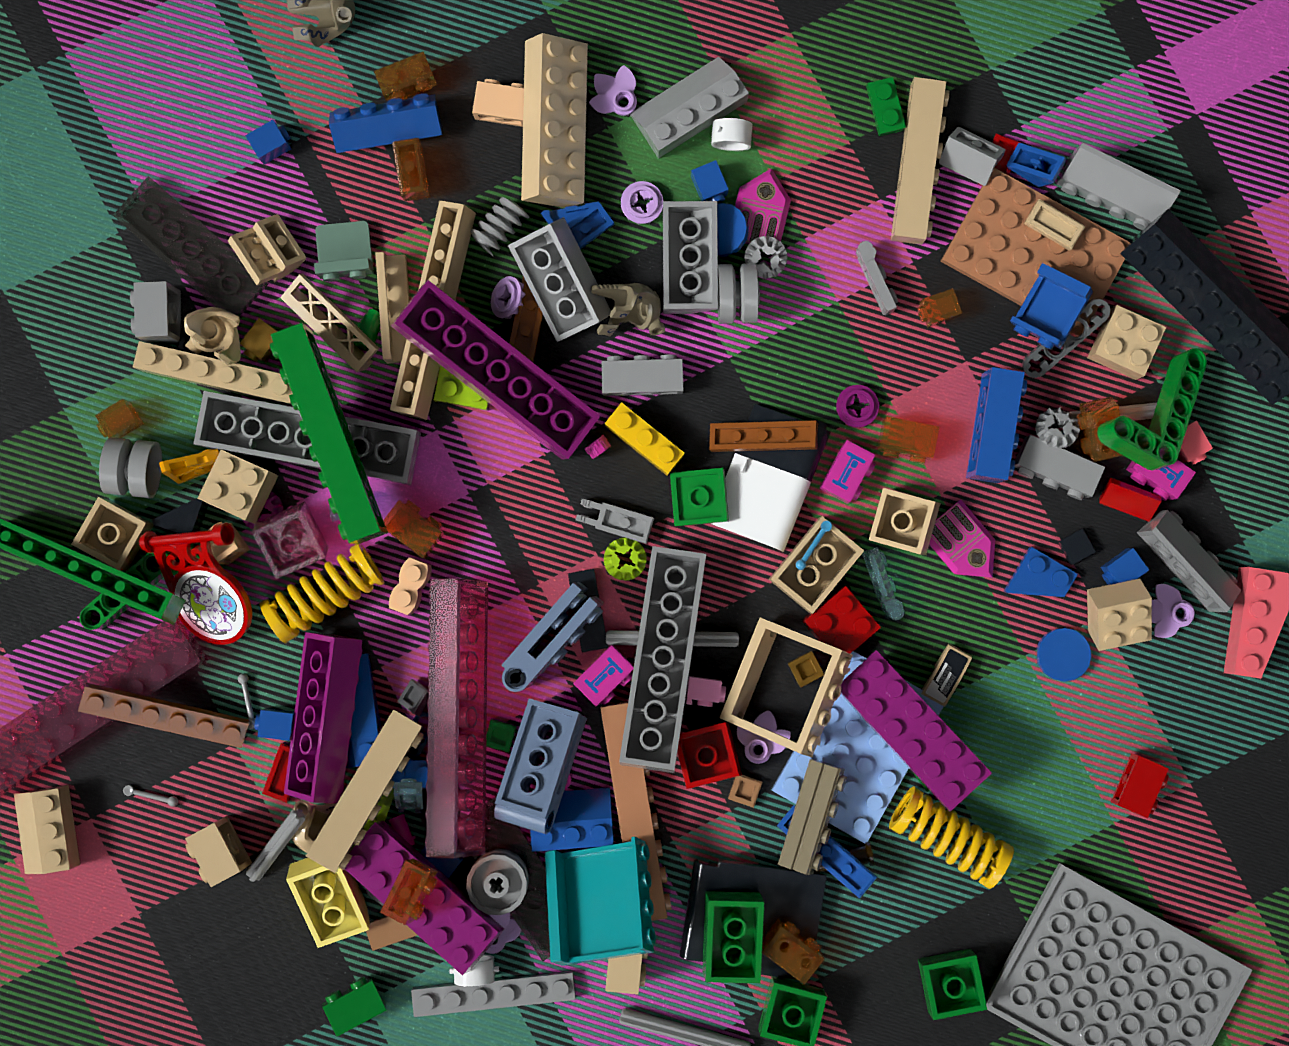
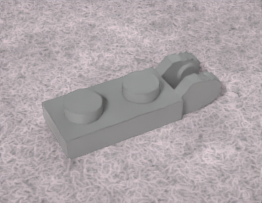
[855,240,898,315]
[576,499,654,544]

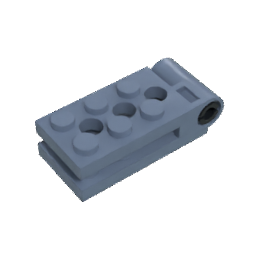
[501,582,604,692]
[494,698,587,835]

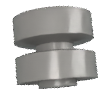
[99,437,162,498]

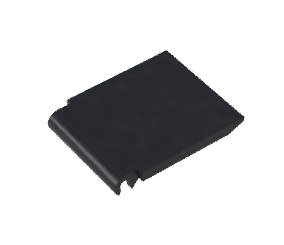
[679,859,827,981]

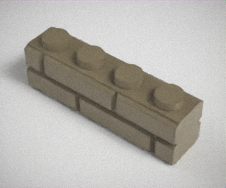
[778,759,847,875]

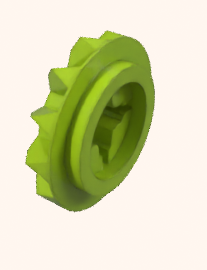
[604,538,646,580]

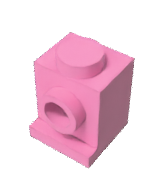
[686,676,726,707]

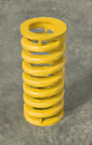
[260,544,384,643]
[889,786,1014,889]

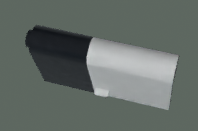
[711,404,831,552]

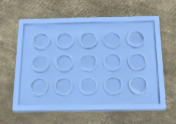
[772,651,943,843]

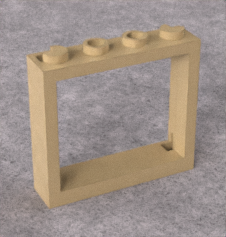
[720,618,853,757]

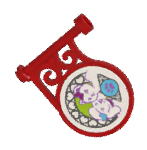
[139,523,252,645]

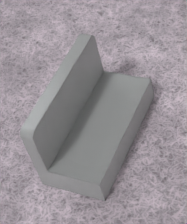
[939,127,1006,186]

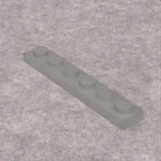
[411,971,576,1017]

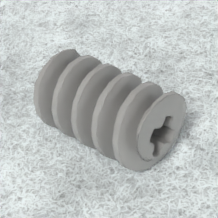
[470,197,529,256]

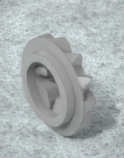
[744,236,787,279]
[1035,407,1080,448]

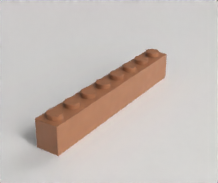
[601,701,672,921]

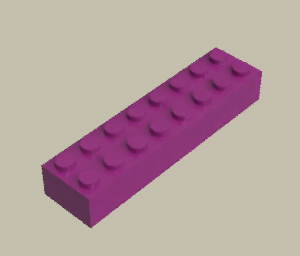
[391,280,600,459]

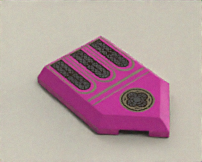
[735,168,791,245]
[929,499,995,578]

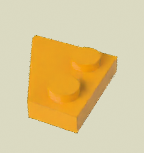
[159,449,220,484]

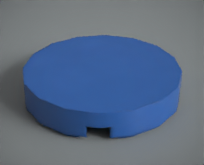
[717,203,749,258]
[1036,628,1091,682]

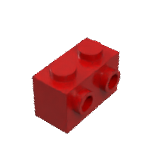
[1111,753,1169,819]

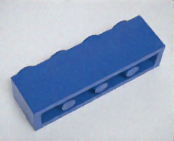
[329,94,442,153]

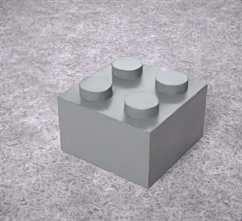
[130,281,182,344]

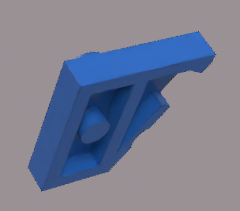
[541,201,614,250]
[1004,547,1078,597]

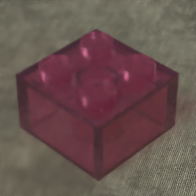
[252,501,329,579]

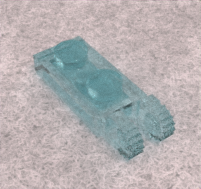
[862,547,905,620]
[394,778,424,813]

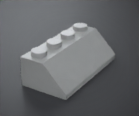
[630,57,749,159]
[1056,143,1181,230]
[663,201,718,314]
[508,217,611,342]
[1137,510,1241,612]

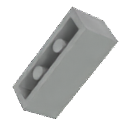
[602,355,683,396]
[1015,435,1105,500]

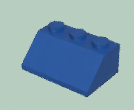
[530,787,614,852]

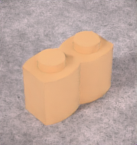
[389,558,432,615]

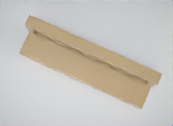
[375,252,410,364]
[280,274,379,372]

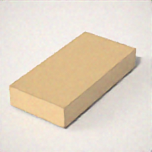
[1024,199,1085,251]

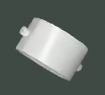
[711,118,753,151]
[450,954,499,986]

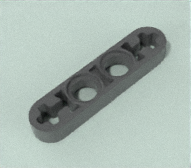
[1022,298,1110,378]

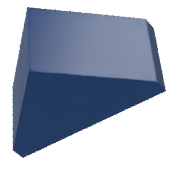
[1006,143,1066,187]

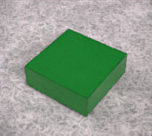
[483,719,517,752]

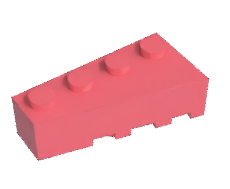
[1224,567,1289,679]

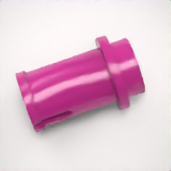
[388,814,416,845]

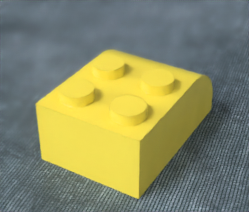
[286,858,370,948]

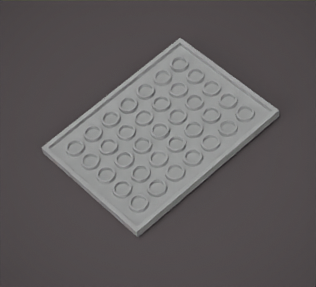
[985,863,1252,1046]

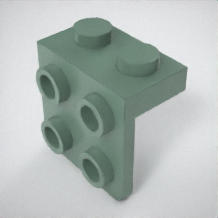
[314,221,374,282]

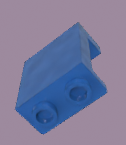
[1010,263,1093,350]

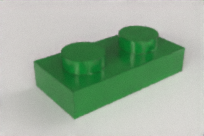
[866,77,906,137]

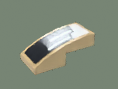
[921,643,972,707]

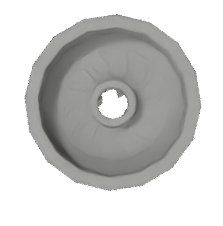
[718,263,760,324]
[466,849,529,915]

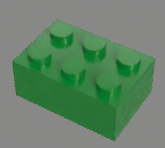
[702,891,764,983]

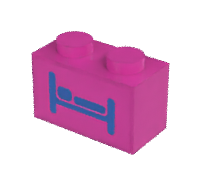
[819,440,876,504]
[1126,460,1196,501]
[573,645,634,706]

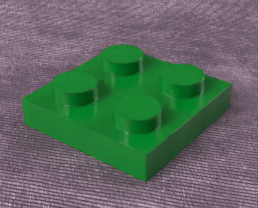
[670,468,729,527]

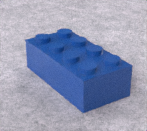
[966,367,1027,483]

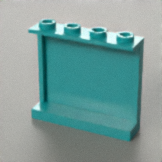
[545,837,656,966]

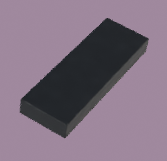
[568,569,608,653]

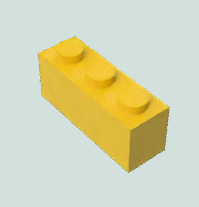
[605,402,685,476]

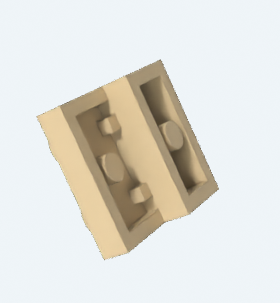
[228,214,306,285]

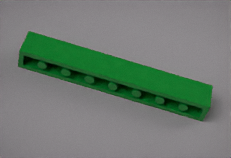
[0,519,186,625]

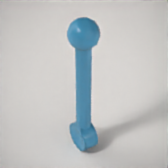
[796,521,832,570]

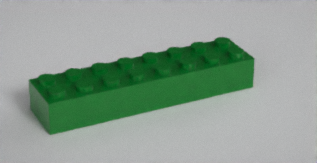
[270,323,388,545]

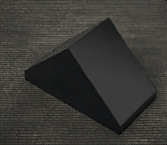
[152,498,209,533]

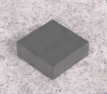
[397,678,433,716]

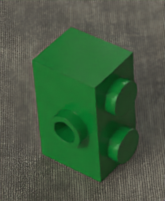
[322,977,386,1037]

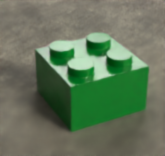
[918,949,987,1020]
[758,976,827,1046]

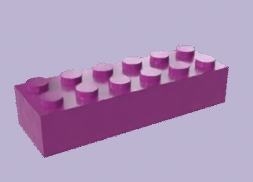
[284,632,362,803]
[841,650,992,812]
[345,820,504,976]

